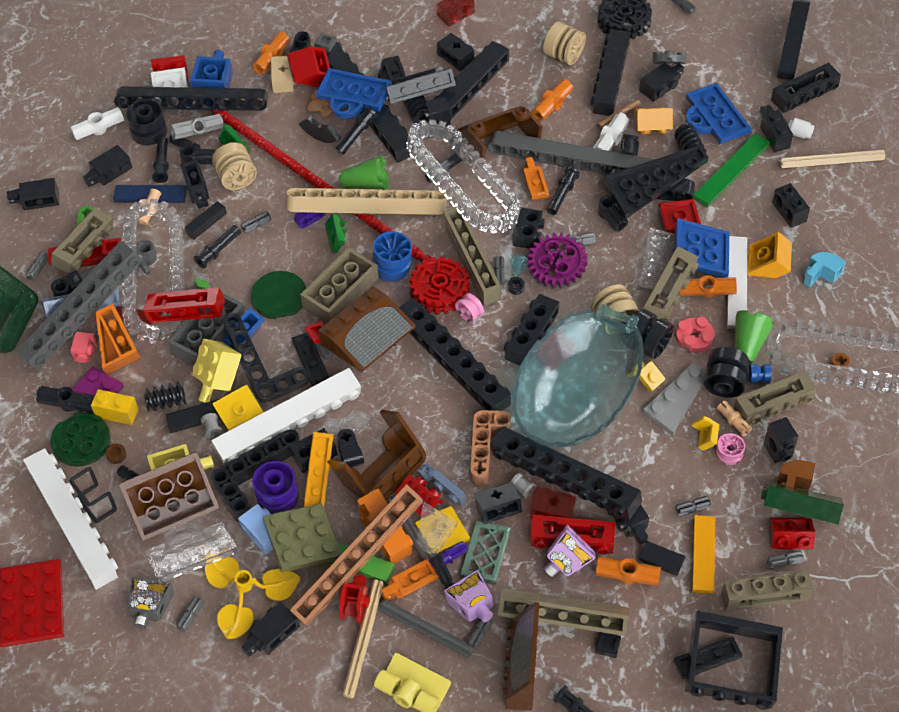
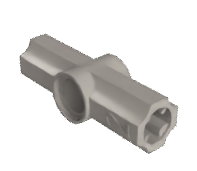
[170,114,224,140]

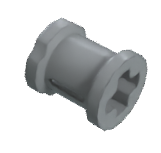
[201,413,223,439]
[511,473,536,499]

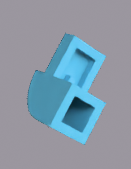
[803,252,846,288]

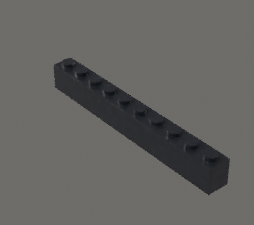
[326,42,416,163]

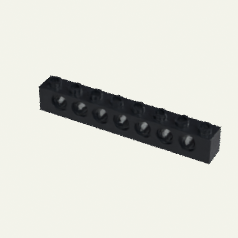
[399,298,511,411]
[490,426,642,520]

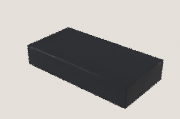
[639,541,686,576]

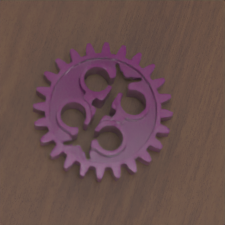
[528,232,587,288]

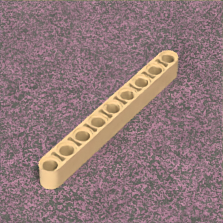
[286,188,447,215]

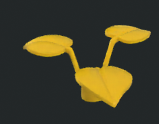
[205,554,300,639]

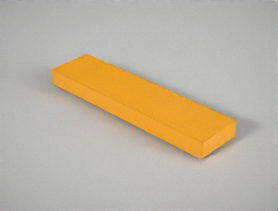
[303,432,333,507]
[692,515,715,594]

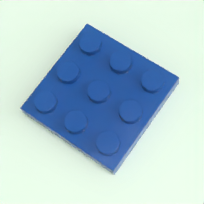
[674,219,730,278]

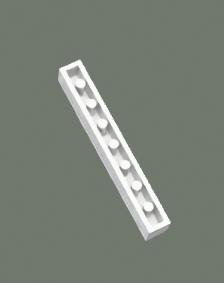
[211,368,361,465]
[23,448,118,590]

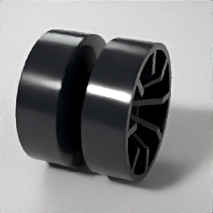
[126,99,167,146]
[625,309,674,360]
[703,347,750,398]

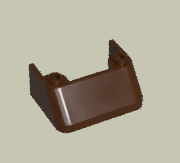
[456,106,543,168]
[327,410,426,500]

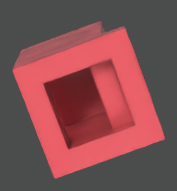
[70,332,98,363]

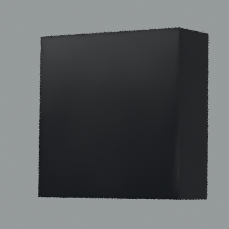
[596,632,621,658]

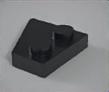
[378,55,406,81]

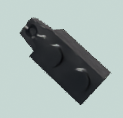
[639,62,684,102]
[760,105,793,152]
[83,145,133,187]
[180,160,210,209]
[7,178,59,211]
[606,498,649,545]
[242,601,300,657]

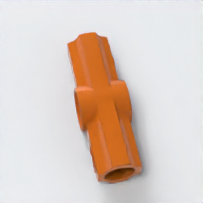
[252,31,290,75]
[532,79,573,122]
[679,275,737,298]
[595,557,661,586]

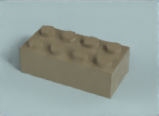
[300,247,379,323]

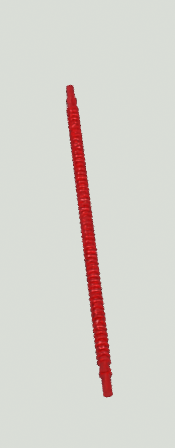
[211,110,431,264]

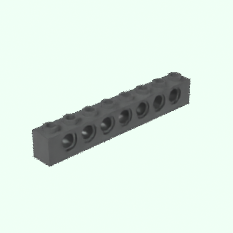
[16,241,143,371]

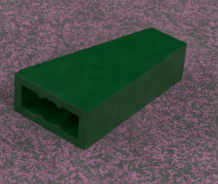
[761,483,844,525]

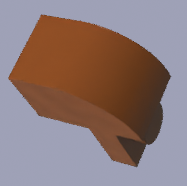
[777,460,816,490]

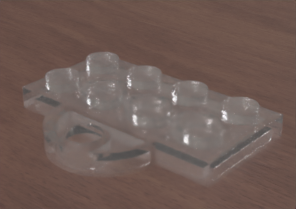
[637,228,698,297]
[145,522,238,583]

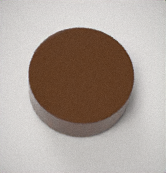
[105,444,127,464]

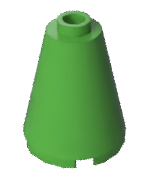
[338,156,389,190]
[734,310,774,364]

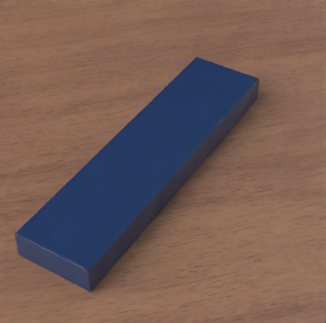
[113,185,187,203]

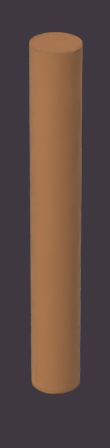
[597,99,640,129]

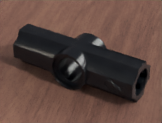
[36,386,95,413]

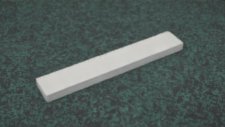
[727,236,747,329]

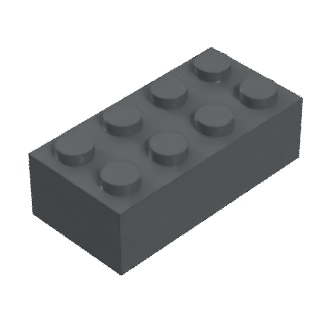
[168,293,245,366]

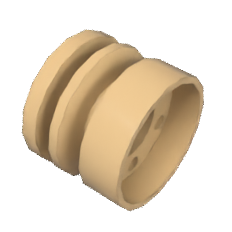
[543,21,586,65]
[212,143,257,190]
[591,284,640,335]

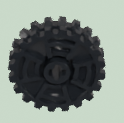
[598,0,652,39]

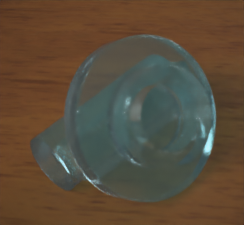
[510,254,529,276]

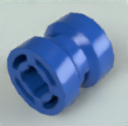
[749,364,771,384]

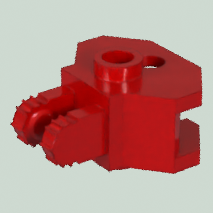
[339,575,371,624]

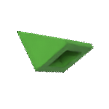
[194,278,211,289]

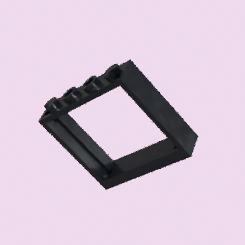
[684,610,783,710]

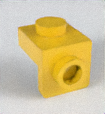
[631,361,665,392]
[692,416,720,451]

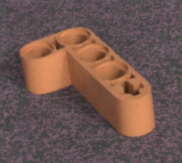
[471,410,511,487]

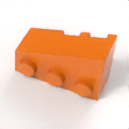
[96,304,141,375]
[357,488,413,564]

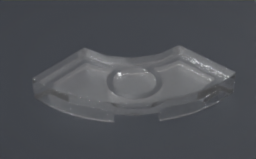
[322,409,373,439]

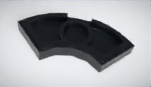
[299,116,341,143]

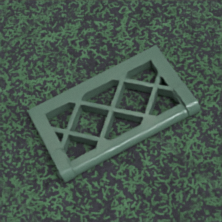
[461,521,511,584]

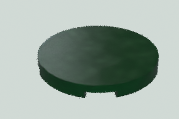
[251,271,306,319]
[51,413,111,467]

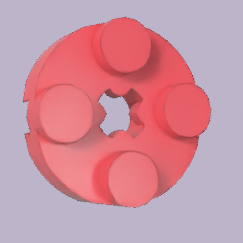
[676,317,715,353]

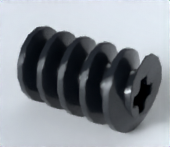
[403,95,426,127]
[674,123,707,153]
[144,381,187,413]

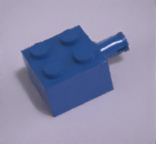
[190,50,233,88]

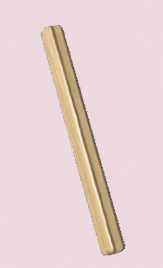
[780,150,885,168]
[342,580,384,699]

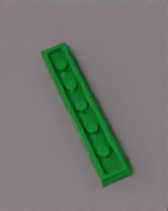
[693,133,770,208]

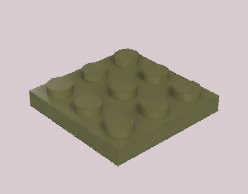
[263,504,341,573]

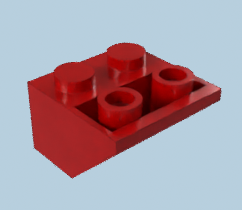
[287,46,330,87]

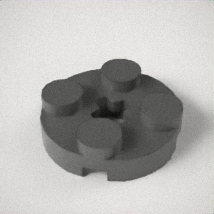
[652,51,687,65]

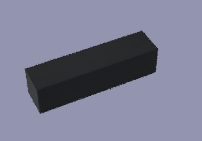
[185,201,227,240]

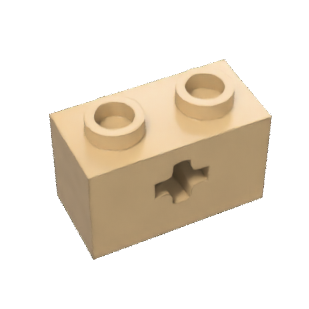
[271,56,297,93]

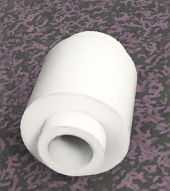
[788,118,815,139]

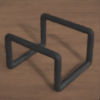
[69,467,117,523]

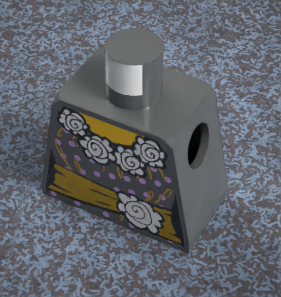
[128,577,174,629]

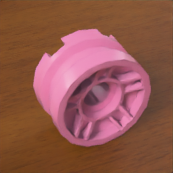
[455,293,484,323]
[716,433,745,465]

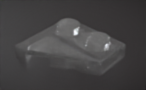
[417,502,457,557]

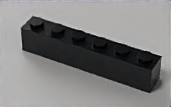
[590,29,630,116]
[433,41,509,120]

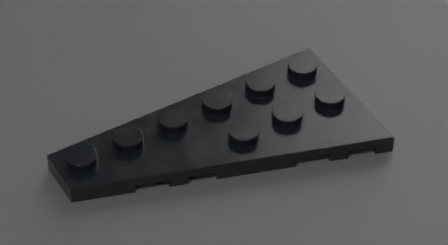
[603,145,708,219]

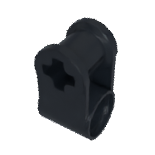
[289,31,311,53]
[620,134,639,156]
[337,429,364,468]

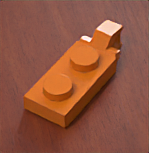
[523,157,549,201]
[381,559,438,601]

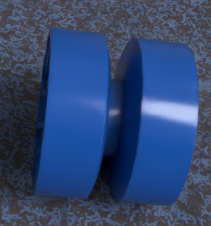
[372,232,412,281]

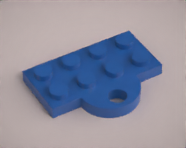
[316,68,392,119]
[686,83,752,144]

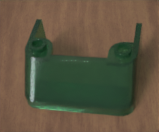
[0,266,38,354]

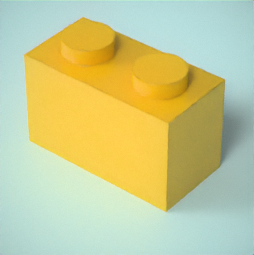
[91,389,139,426]

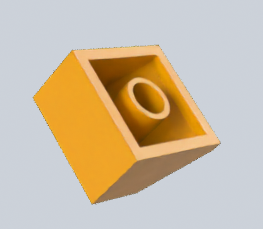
[633,107,673,134]
[747,232,792,278]

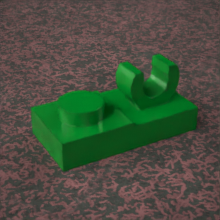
[219,125,250,153]
[325,213,347,253]

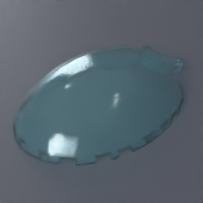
[512,304,644,448]

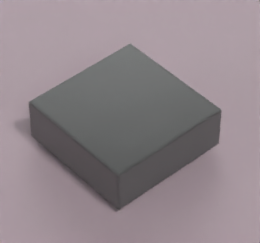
[314,33,337,52]

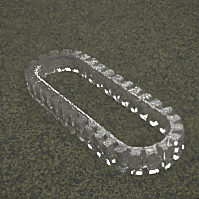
[407,119,521,233]
[122,198,184,344]

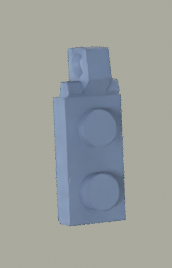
[419,463,467,507]

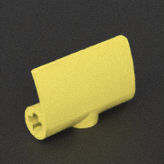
[374,653,451,712]

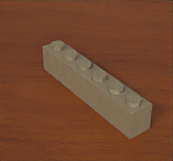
[443,206,501,306]
[498,588,630,636]

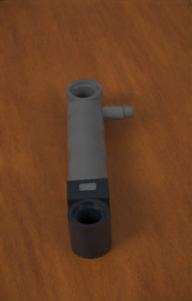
[51,240,157,297]

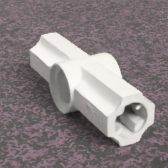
[70,107,124,140]
[593,113,629,151]

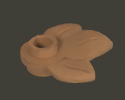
[307,91,332,119]

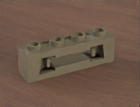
[51,208,114,274]
[642,246,699,322]
[734,371,817,425]
[722,570,813,611]

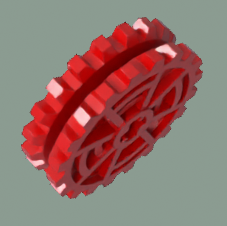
[409,256,470,315]

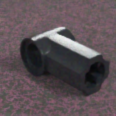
[179,145,215,164]
[598,195,628,232]

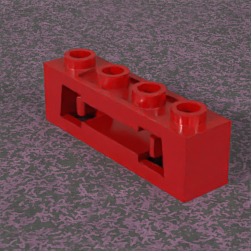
[143,287,225,323]
[530,515,616,555]

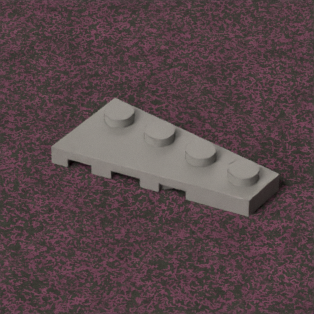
[643,362,706,436]

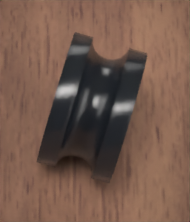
[508,277,525,295]

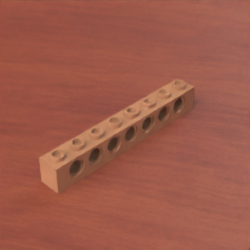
[290,485,423,626]

